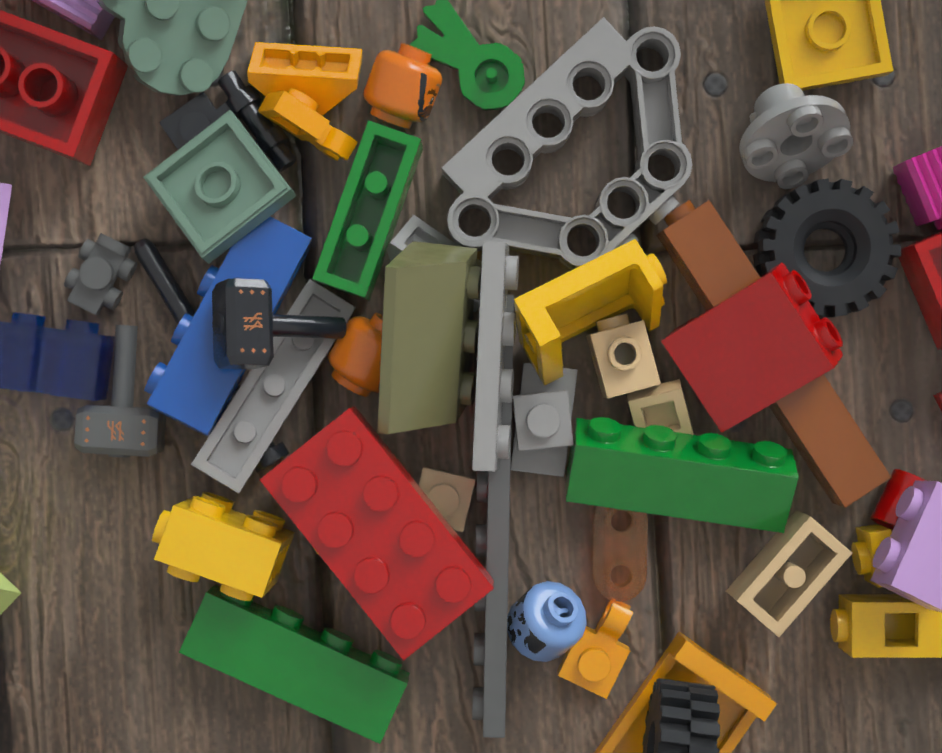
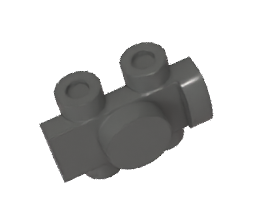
[64,233,137,316]

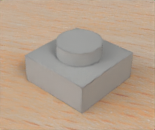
[512,390,574,451]

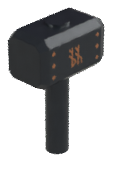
[212,278,347,369]

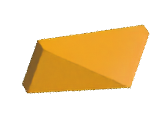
[247,42,362,116]

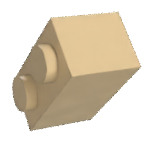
[726,510,852,637]

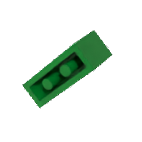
[312,120,423,301]

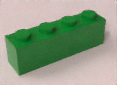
[566,417,799,533]
[179,584,410,744]

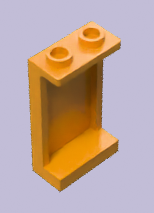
[594,631,777,753]

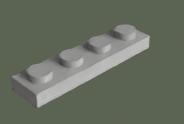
[472,241,519,472]
[191,279,356,494]

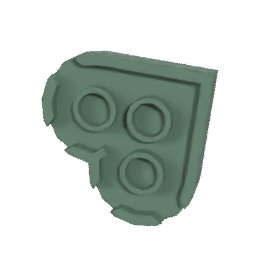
[98,0,248,96]

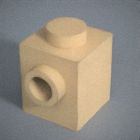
[586,313,661,399]

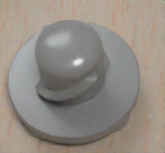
[739,83,853,189]

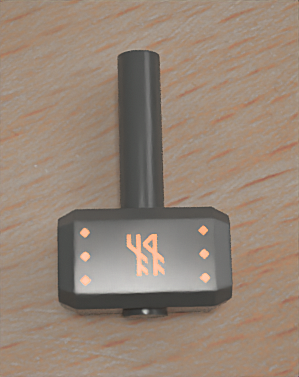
[74,325,166,458]

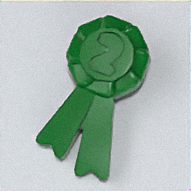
[410,0,525,111]

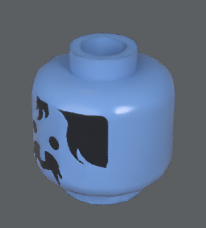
[507,581,587,662]

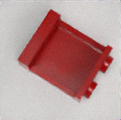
[661,263,843,433]

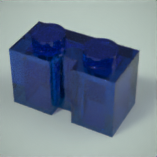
[0,312,115,401]

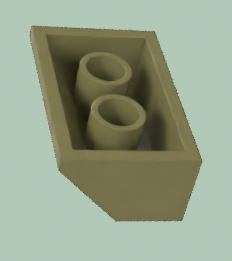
[377,241,482,434]

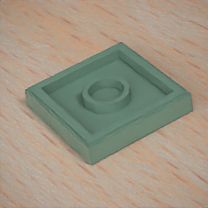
[143,110,297,264]

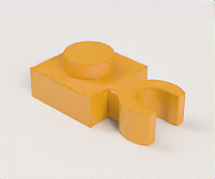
[257,88,358,161]

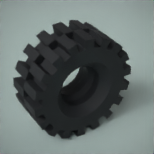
[753,178,901,319]
[642,678,720,753]

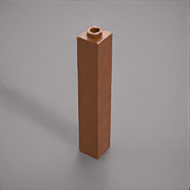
[656,200,892,508]

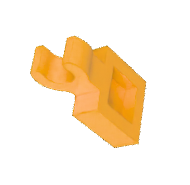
[557,596,633,699]

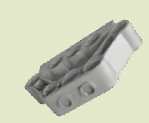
[441,17,692,269]

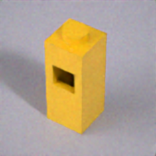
[830,594,942,658]

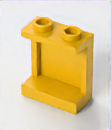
[514,239,667,386]

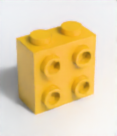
[152,492,295,601]

